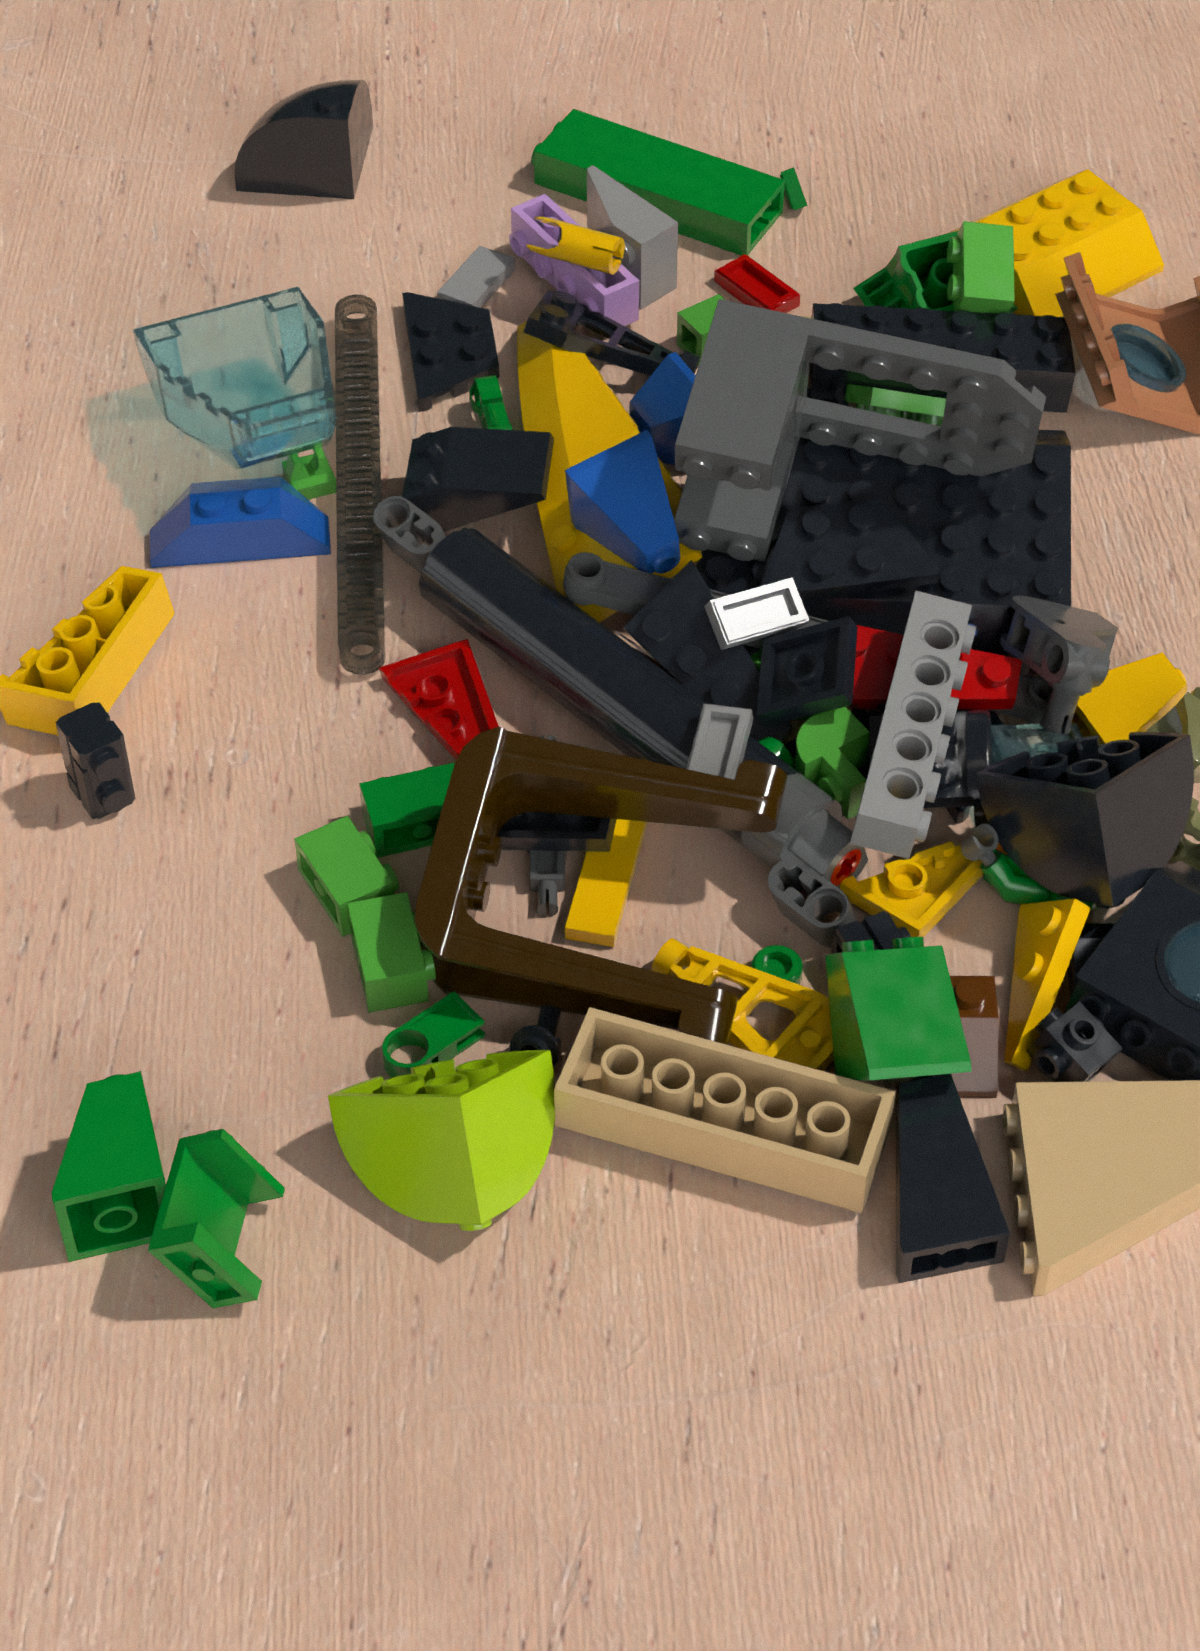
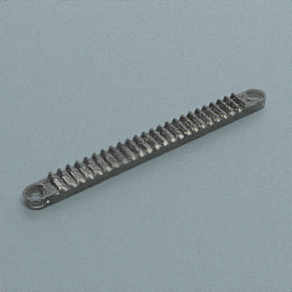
[335,294,386,675]

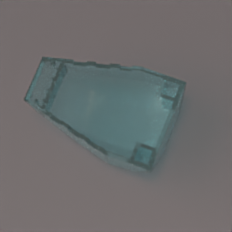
[133,287,337,469]

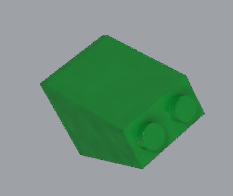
[825,937,972,1081]
[51,1071,166,1262]

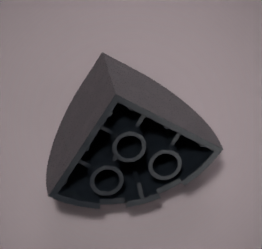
[235,80,373,199]
[976,732,1194,908]

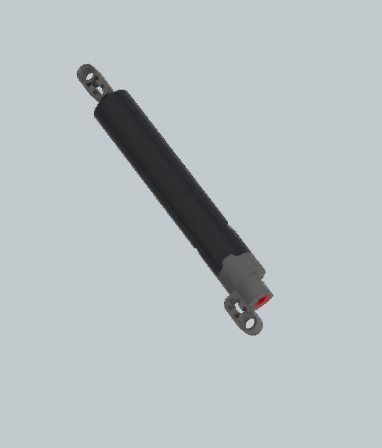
[373,496,868,948]

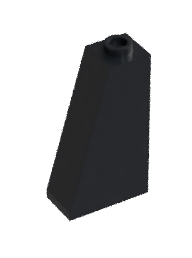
[896,1074,1010,1283]

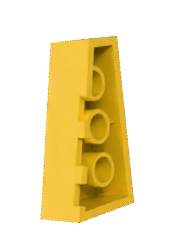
[0,566,175,736]

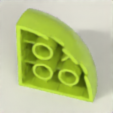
[328,1050,555,1231]

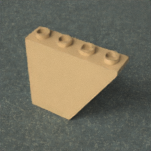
[1003,1080,1200,1296]

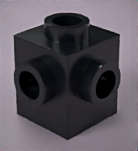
[1026,1002,1123,1082]

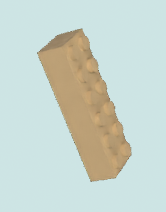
[554,1007,896,1213]

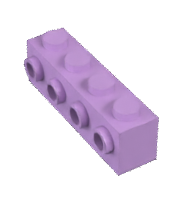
[509,194,639,326]

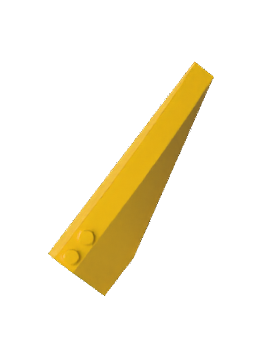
[517,321,702,622]

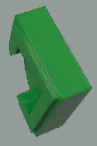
[780,167,808,211]

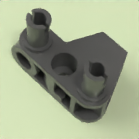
[999,595,1118,735]

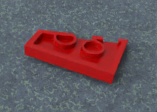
[379,638,499,760]

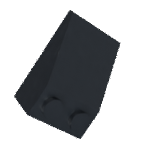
[402,427,554,531]

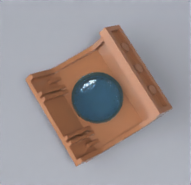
[1055,252,1200,435]

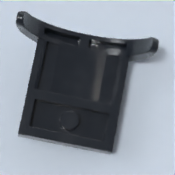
[869,709,992,828]

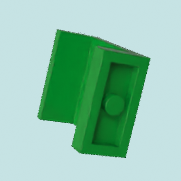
[148,1129,285,1308]

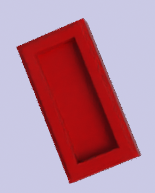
[714,254,801,313]

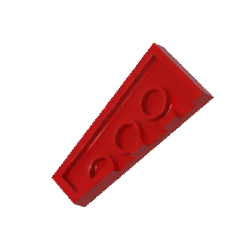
[852,625,1022,709]

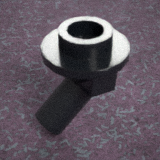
[509,1005,562,1068]

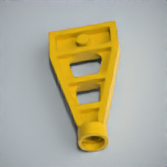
[651,938,834,1071]

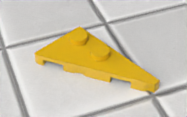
[840,841,984,938]
[1004,898,1091,1071]

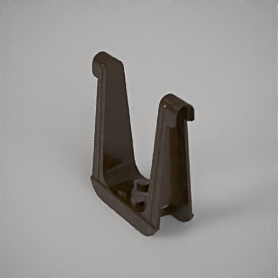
[415,727,788,1045]

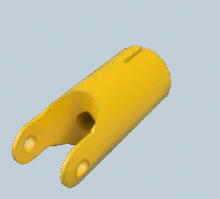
[526,216,625,275]

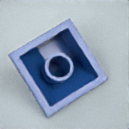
[629,352,696,465]

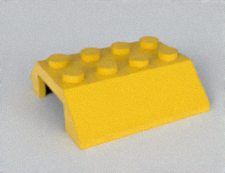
[946,169,1164,317]

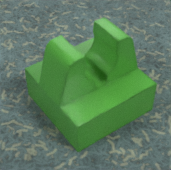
[282,446,338,500]

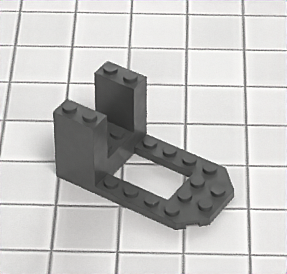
[675,299,1046,562]

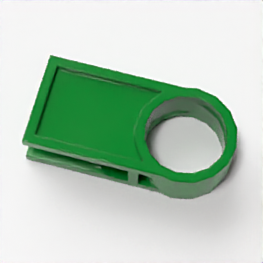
[382,991,486,1078]

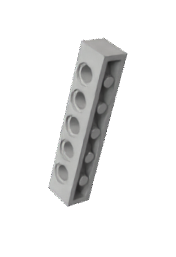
[850,591,976,859]

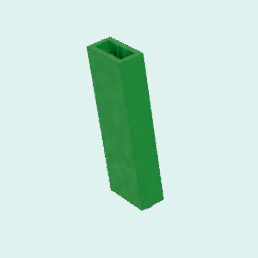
[531,109,785,256]

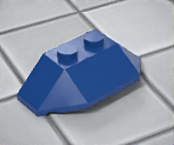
[150,477,331,568]

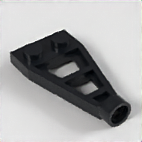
[523,290,701,376]

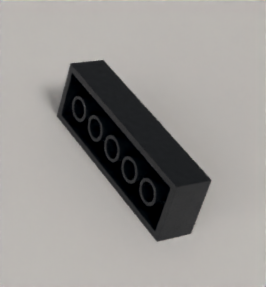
[809,303,1076,413]

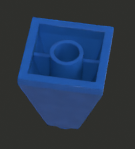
[565,430,680,574]

